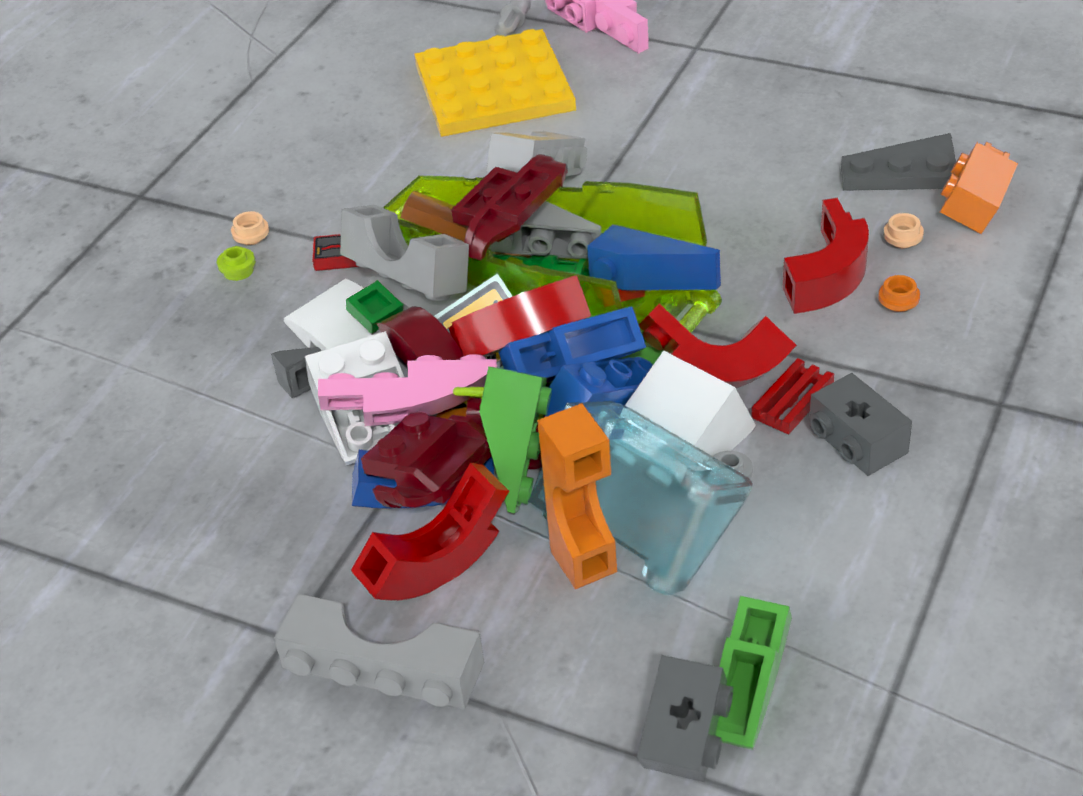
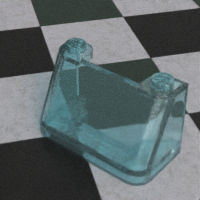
[528,401,753,595]

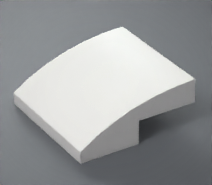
[284,279,381,351]

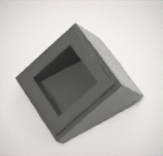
[271,347,322,399]

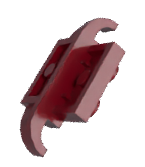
[451,154,568,261]
[361,397,491,508]

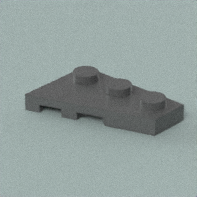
[841,133,956,191]

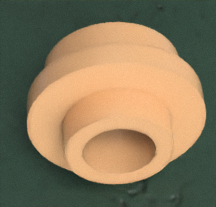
[231,211,269,245]
[883,213,924,248]

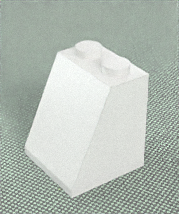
[605,351,756,493]

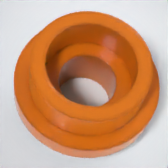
[878,275,920,312]

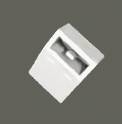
[305,331,404,465]

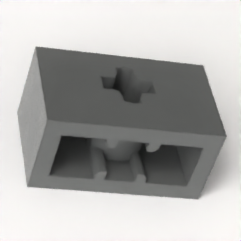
[809,373,912,476]
[637,655,734,782]

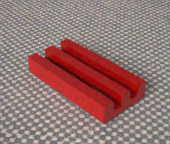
[752,358,835,435]

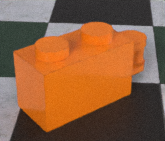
[940,141,1018,234]

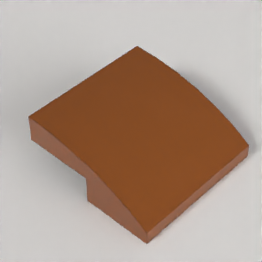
[400,190,468,242]

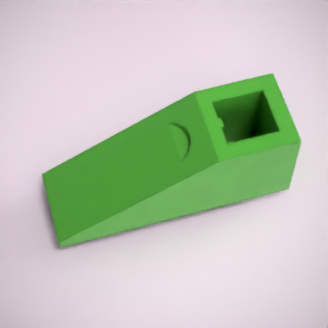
[479,366,552,514]

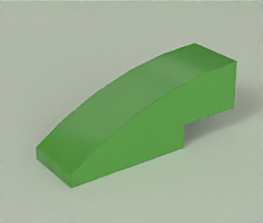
[715,596,792,750]

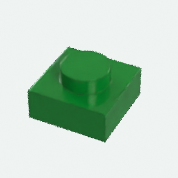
[346,280,404,334]

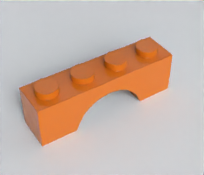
[538,403,617,590]

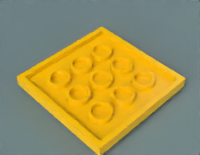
[414,29,576,137]

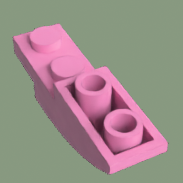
[545,0,649,53]
[318,354,497,426]

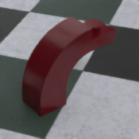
[377,306,463,412]

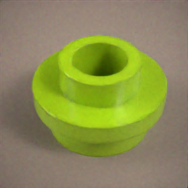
[216,246,256,281]

